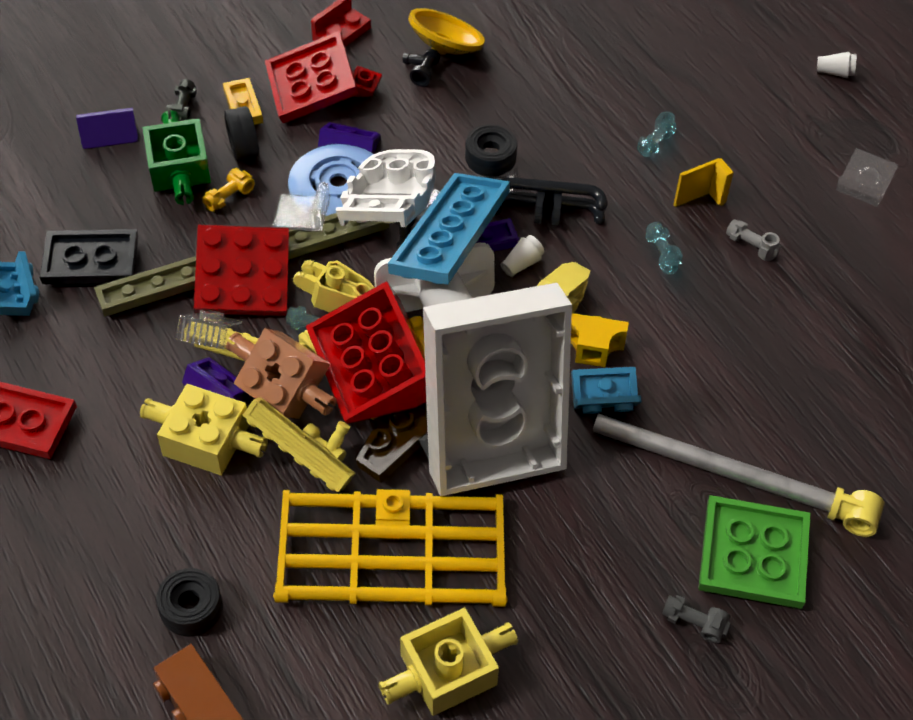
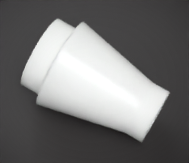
[817,51,857,78]
[500,235,545,277]

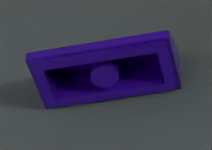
[76,108,139,149]
[318,122,381,154]
[182,357,251,402]

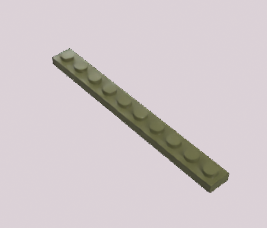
[94,213,389,317]

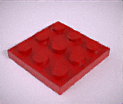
[265,31,359,124]
[194,225,289,316]

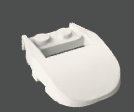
[336,149,436,227]

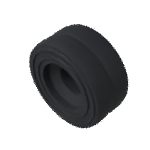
[224,106,259,160]
[465,124,518,177]
[156,568,223,636]

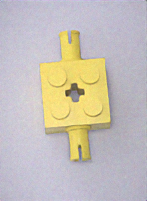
[140,384,268,476]
[378,608,518,716]

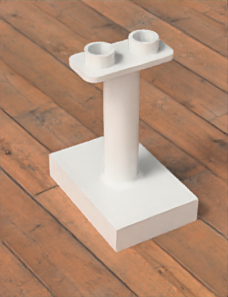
[374,243,572,496]

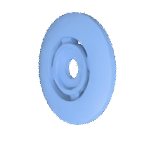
[288,144,374,218]

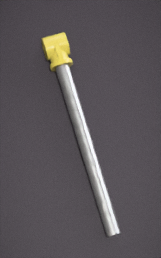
[593,414,884,537]

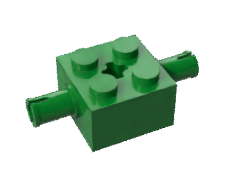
[142,110,211,205]

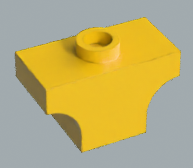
[571,313,629,367]

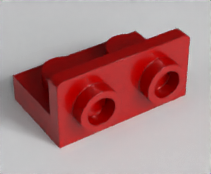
[311,0,371,47]

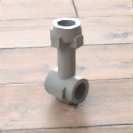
[726,219,781,261]

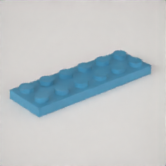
[388,173,510,285]

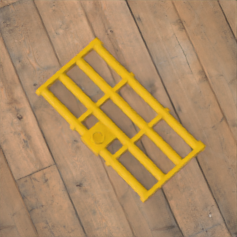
[273,489,508,607]

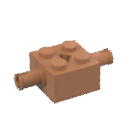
[226,328,337,419]

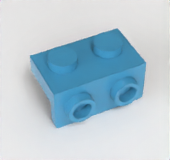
[0,251,39,316]
[571,367,641,414]

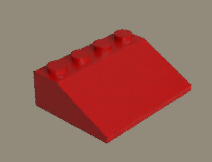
[305,281,426,424]

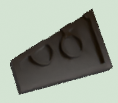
[356,401,428,483]

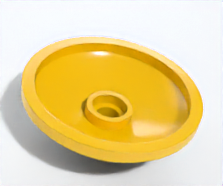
[408,8,485,55]

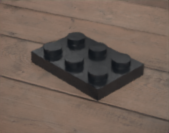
[40,229,139,285]

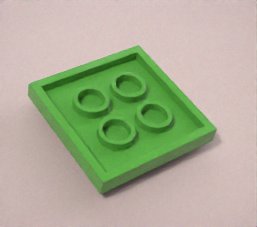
[698,495,810,609]

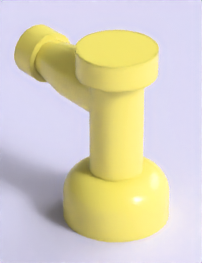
[303,421,350,462]

